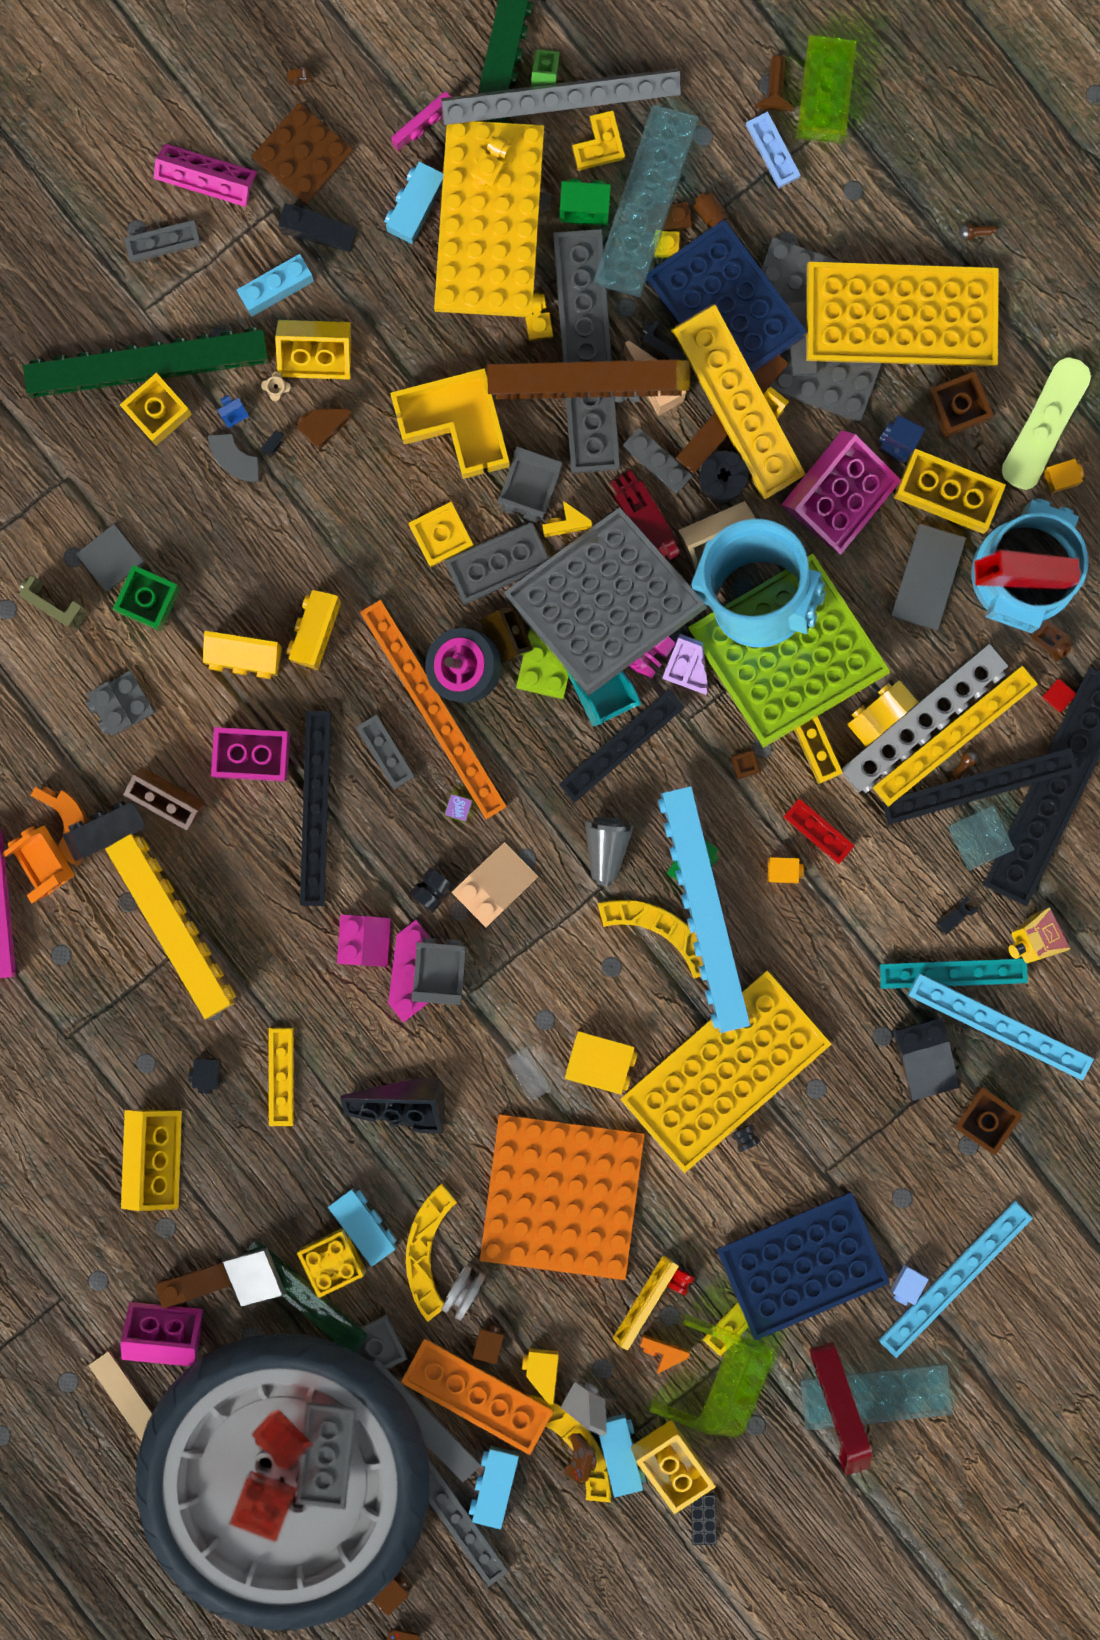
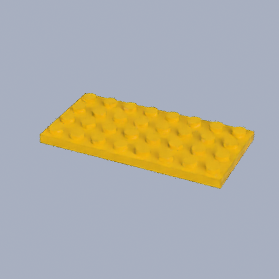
[434,121,544,317]
[806,262,999,366]
[620,970,832,1173]

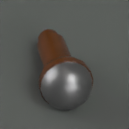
[959,223,996,241]
[949,750,978,782]

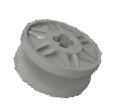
[441,1264,486,1321]

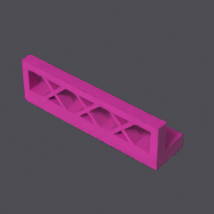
[154,144,257,207]

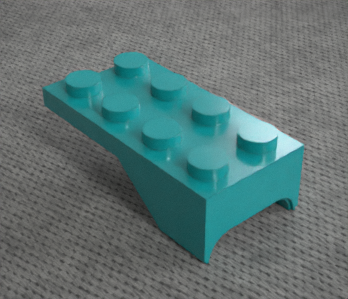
[566,670,642,726]

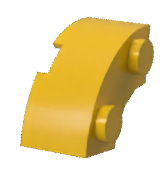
[847,680,918,747]

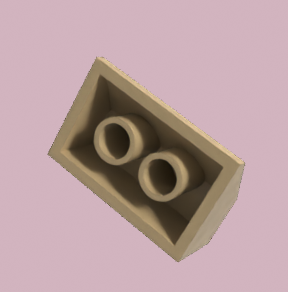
[678,501,755,573]

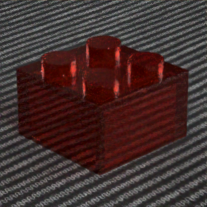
[229,1471,297,1542]

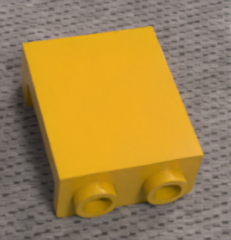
[564,1031,638,1095]

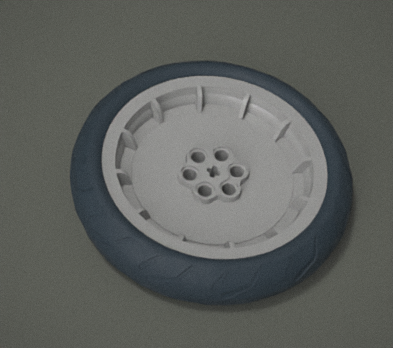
[136,1334,430,1630]

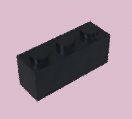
[63,801,146,861]

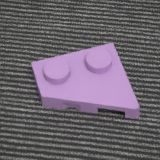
[662,634,708,695]

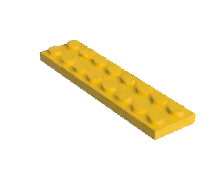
[671,304,806,499]

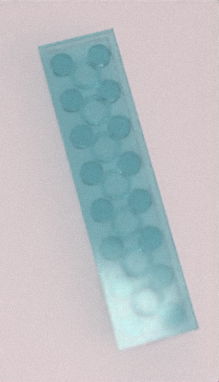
[594,105,699,297]

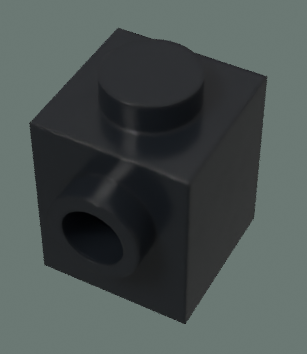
[188,1058,221,1094]

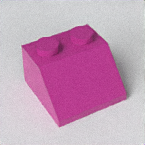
[337,915,391,967]

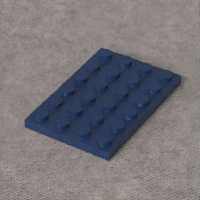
[645,220,807,374]
[716,1192,890,1341]

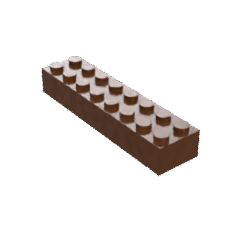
[487,360,690,400]

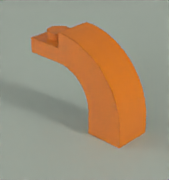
[31,786,88,866]

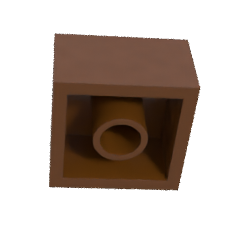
[926,371,994,439]
[951,1086,1023,1156]

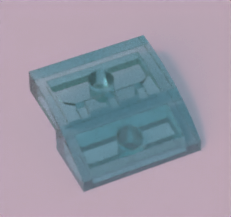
[948,805,1014,871]

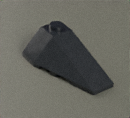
[340,1078,445,1134]

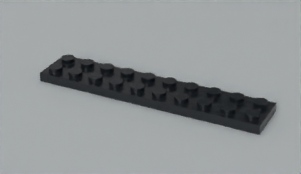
[982,667,1100,907]

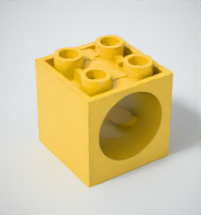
[297,1228,366,1298]

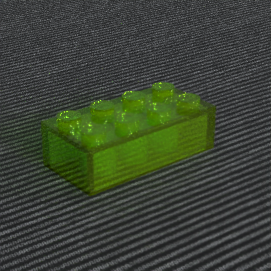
[795,35,857,144]

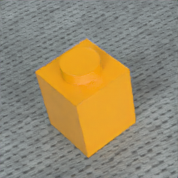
[1044,458,1084,494]
[767,857,804,883]

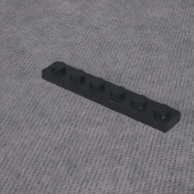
[558,690,685,803]

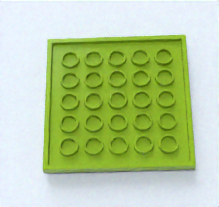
[688,554,890,748]

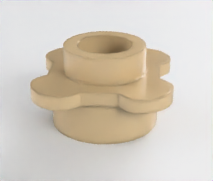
[261,372,291,401]

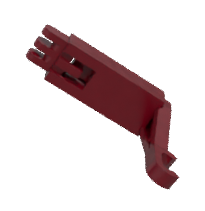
[609,469,680,560]

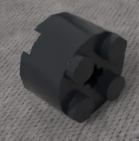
[698,451,748,504]

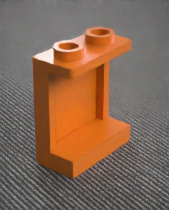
[2,825,75,903]

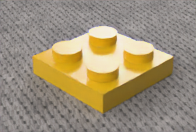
[408,502,473,567]

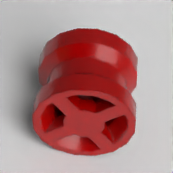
[667,1268,695,1296]

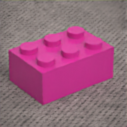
[211,727,290,782]

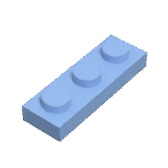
[746,112,801,189]

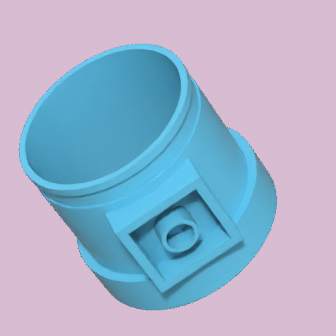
[971,499,1088,633]
[691,519,825,647]

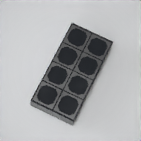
[691,1493,717,1545]

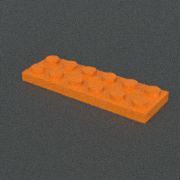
[401,1338,554,1455]

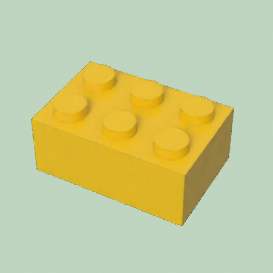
[631,1420,715,1514]

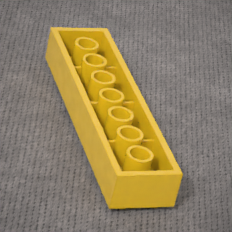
[105,834,236,1019]

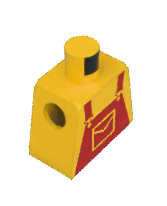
[1009,907,1070,963]

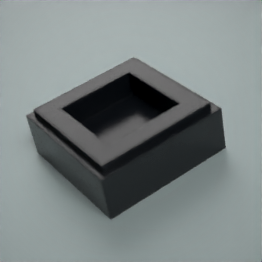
[261,430,285,458]

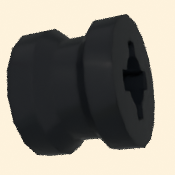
[730,1124,761,1152]

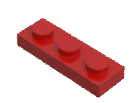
[783,799,855,865]

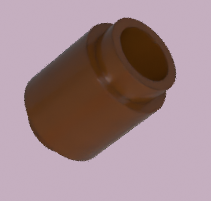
[694,191,728,228]

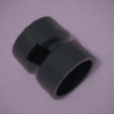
[409,867,454,913]

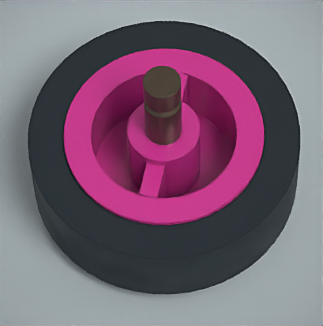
[425,628,502,703]

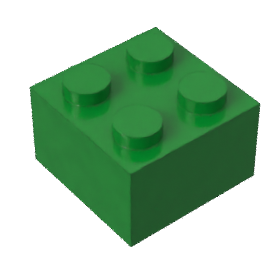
[560,178,611,226]
[113,565,181,632]

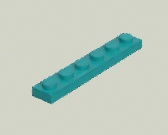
[879,959,1028,989]

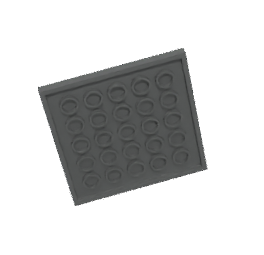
[761,237,882,423]
[503,507,707,696]

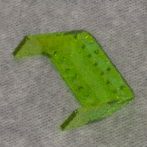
[649,1314,773,1437]

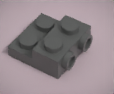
[86,671,155,737]

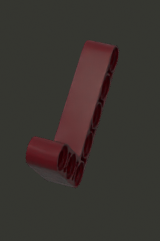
[809,1342,872,1476]

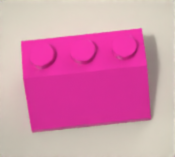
[121,1302,203,1366]

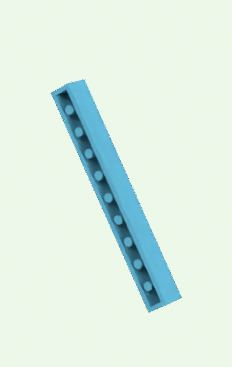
[658,786,750,1033]

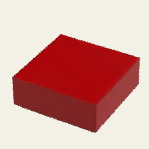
[1041,678,1076,713]

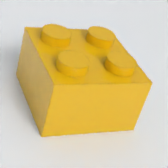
[120,373,192,446]

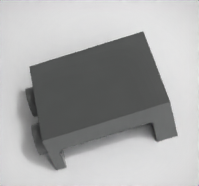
[497,447,563,522]
[411,938,466,1005]

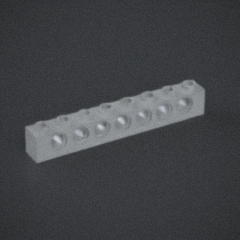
[841,644,1008,793]

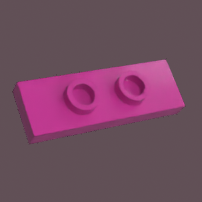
[391,92,451,151]

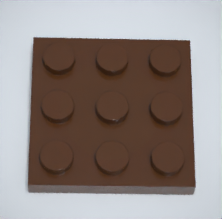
[251,103,354,205]

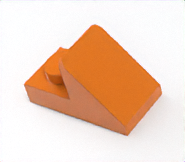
[640,1334,690,1373]

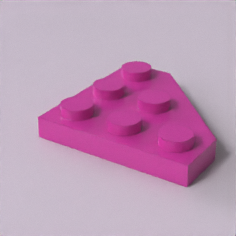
[388,920,430,1023]

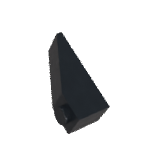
[278,203,356,253]

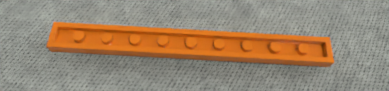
[360,600,507,820]

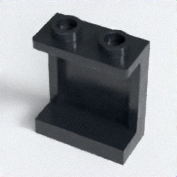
[640,320,694,379]

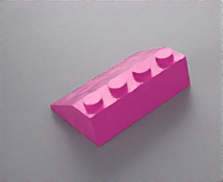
[781,430,901,555]

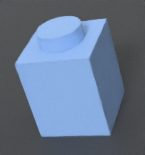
[890,1265,929,1305]

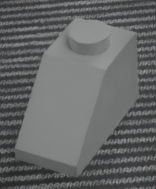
[561,1382,607,1436]

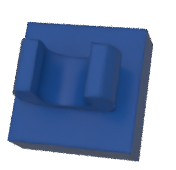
[218,395,249,428]

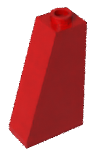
[975,551,1081,589]

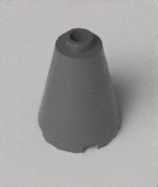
[585,817,634,886]

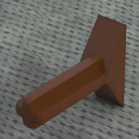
[754,55,794,112]

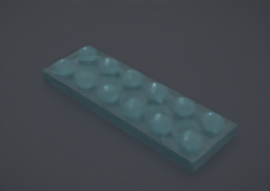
[800,1364,953,1430]

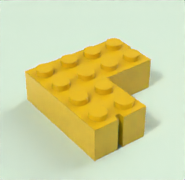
[390,368,510,479]

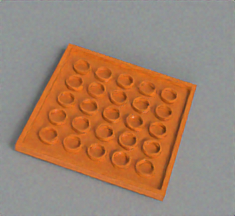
[480,1114,644,1280]

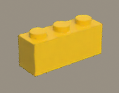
[794,716,843,784]

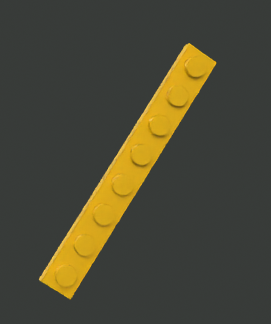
[873,666,1038,807]

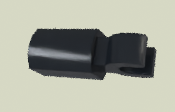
[935,897,978,935]

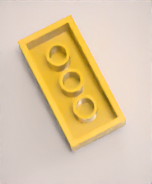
[894,449,1006,534]

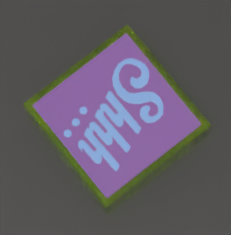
[443,793,474,823]

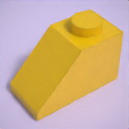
[522,1348,558,1404]

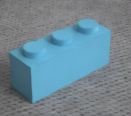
[384,162,443,244]
[237,254,314,317]
[328,1187,397,1267]
[599,1414,646,1497]
[469,1445,519,1529]

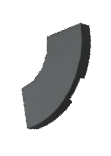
[208,434,259,482]

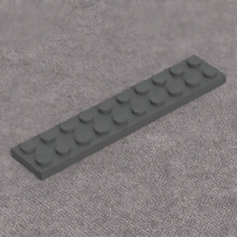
[553,229,620,474]

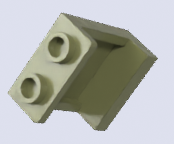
[19,575,89,632]

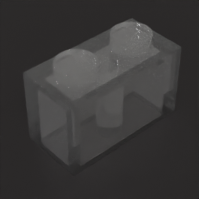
[506,1046,551,1102]

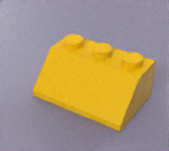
[275,320,351,379]
[286,590,341,670]
[203,631,282,679]

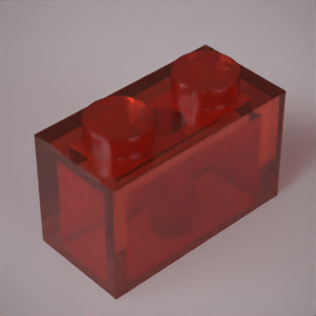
[251,1409,313,1471]

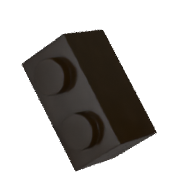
[480,606,533,664]

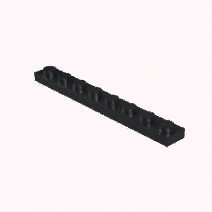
[300,711,331,906]
[882,748,1078,826]

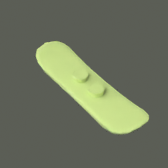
[1002,357,1091,490]

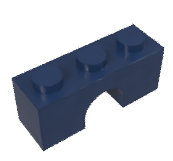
[878,415,925,463]

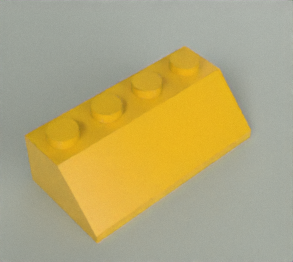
[121,1109,182,1211]

